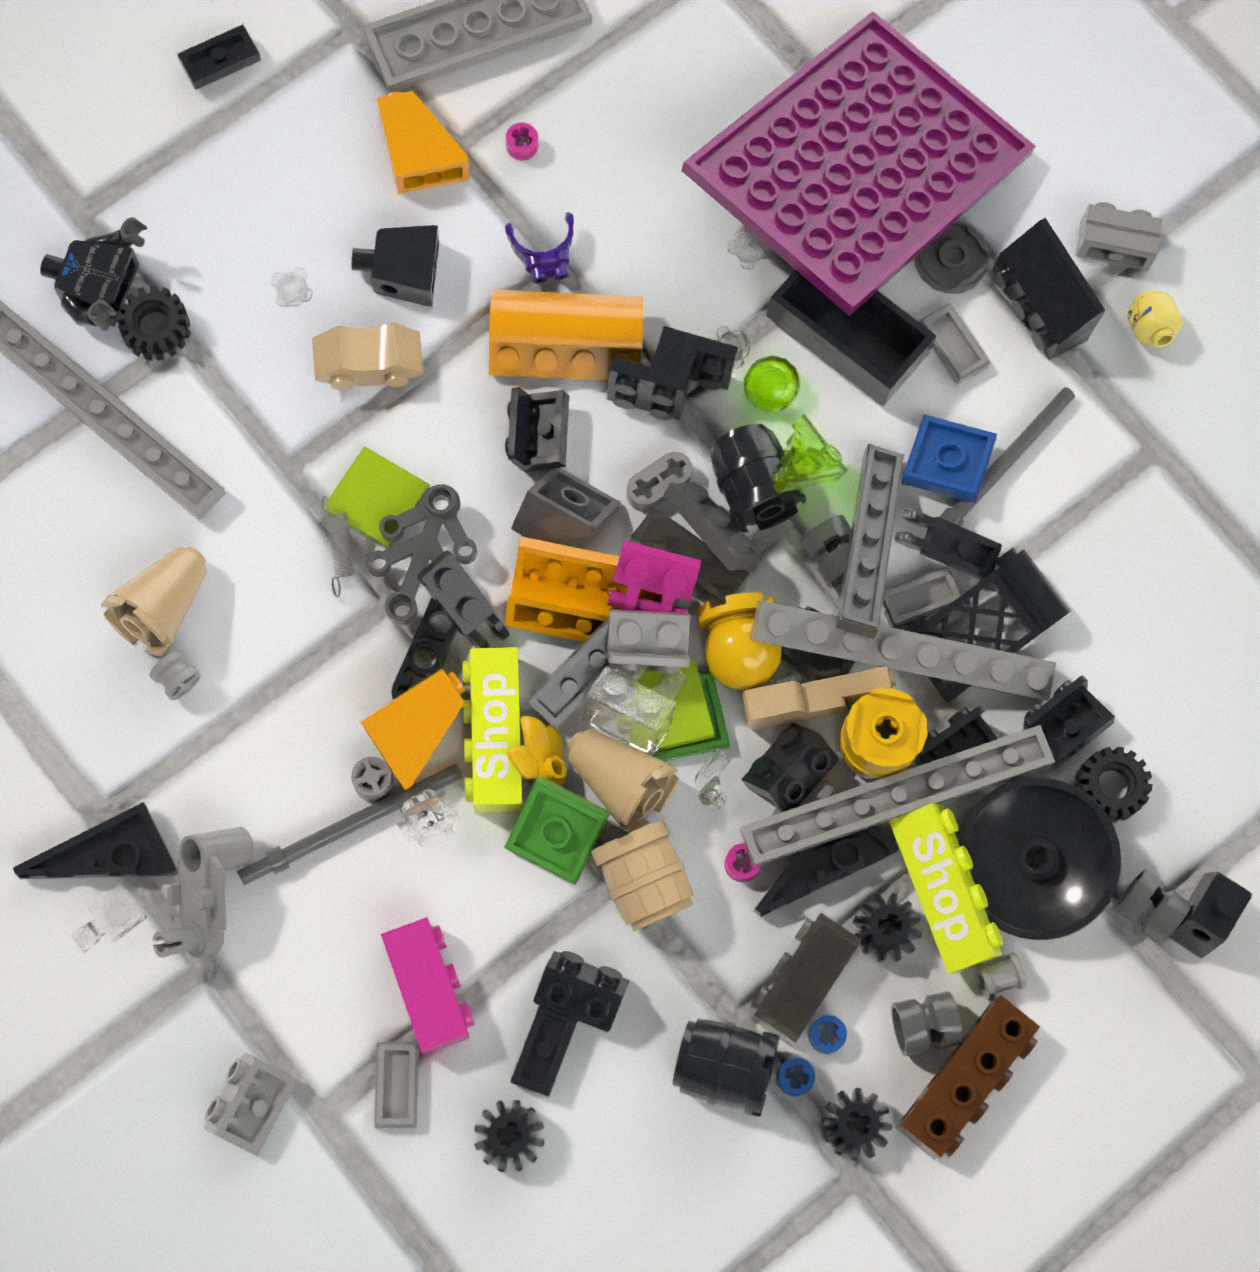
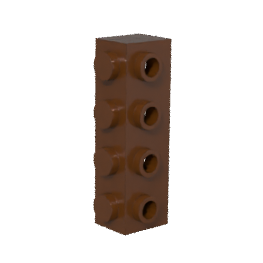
[895,995,1040,1160]

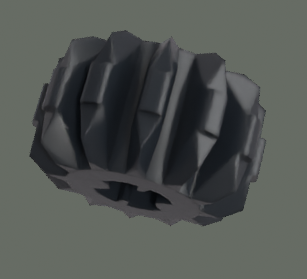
[852,893,922,963]
[820,1088,892,1161]
[474,1100,545,1172]

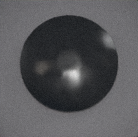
[958,777,1122,940]

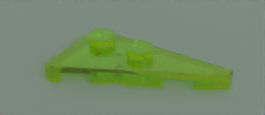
[774,414,848,493]

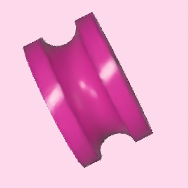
[505,122,538,161]
[724,843,761,882]

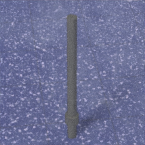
[939,387,1075,526]
[237,763,463,886]

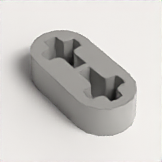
[626,452,692,511]

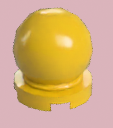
[697,593,782,691]

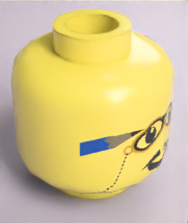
[1127,290,1183,347]

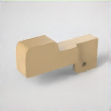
[742,666,896,730]

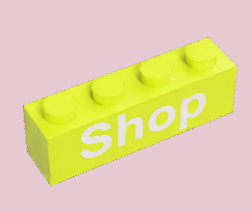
[463,647,522,813]
[889,803,1003,974]

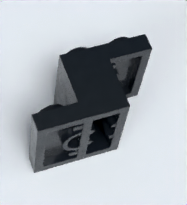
[607,326,738,420]

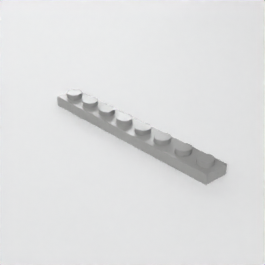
[0,300,226,521]
[750,601,1056,701]
[739,725,1055,867]

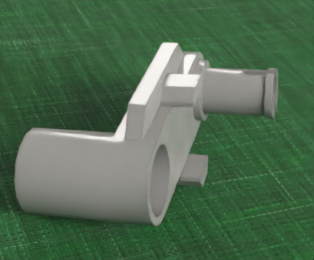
[152,827,254,958]

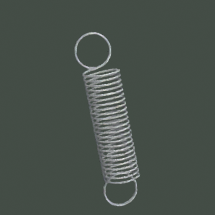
[321,495,356,597]

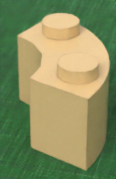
[312,322,423,390]

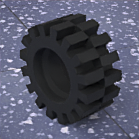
[117,286,191,361]
[1074,746,1153,823]

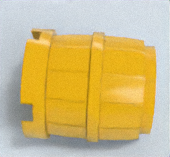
[840,688,928,780]

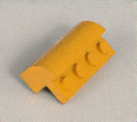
[489,290,644,380]
[505,537,663,642]

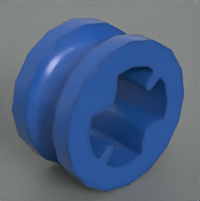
[808,1015,847,1054]
[777,1058,815,1097]

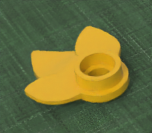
[507,716,567,787]

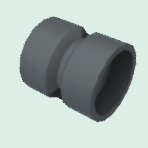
[800,515,852,588]
[1113,868,1192,945]
[891,991,963,1056]

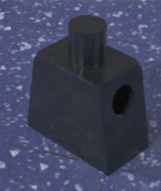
[351,225,440,307]
[1169,871,1252,959]

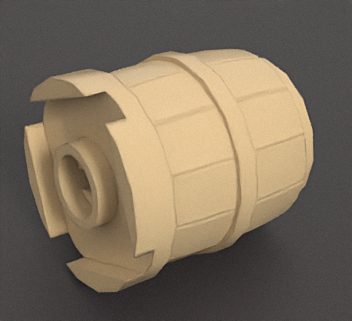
[591,820,694,931]

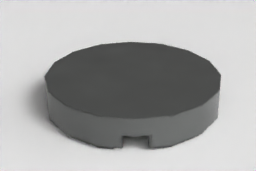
[915,224,989,294]

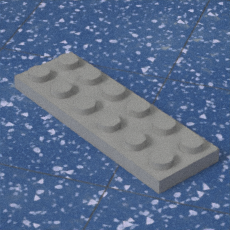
[362,0,592,93]

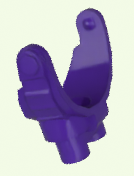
[504,212,574,284]

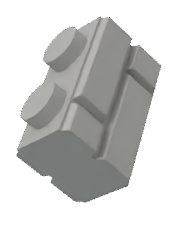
[1075,202,1162,271]

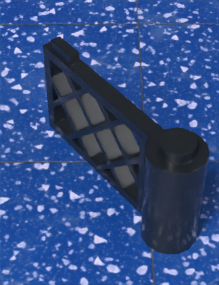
[902,547,1071,703]

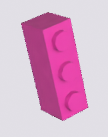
[381,917,475,1056]

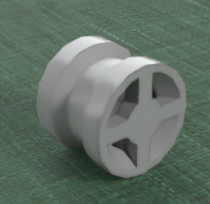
[149,650,201,700]
[351,756,394,802]

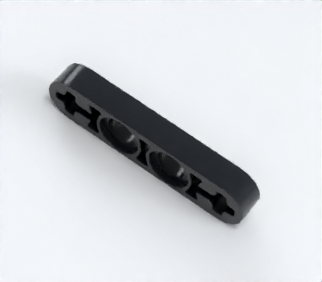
[391,576,470,699]

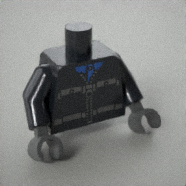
[40,217,148,331]

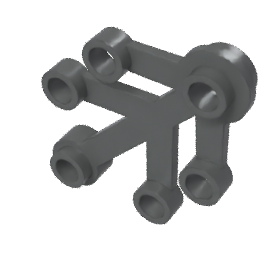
[366,484,478,626]

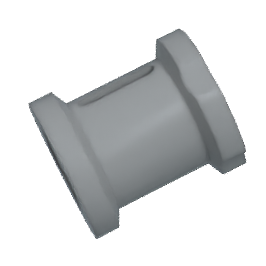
[974,953,1027,1001]

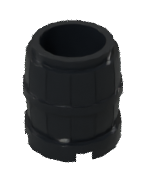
[710,424,807,532]
[672,1018,780,1117]

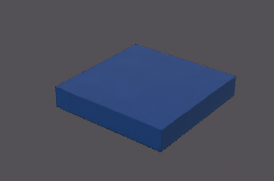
[902,414,997,504]

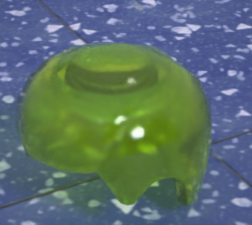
[743,355,801,413]

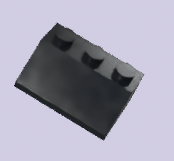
[992,218,1105,360]

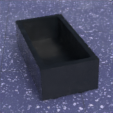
[766,270,937,407]

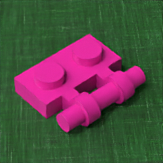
[607,540,701,613]

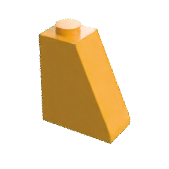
[377,91,470,194]
[359,669,466,790]

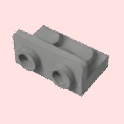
[606,609,690,673]
[204,1053,298,1156]

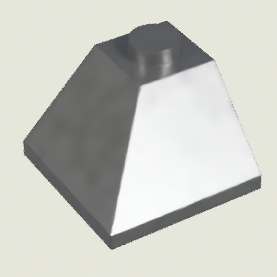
[511,468,621,544]

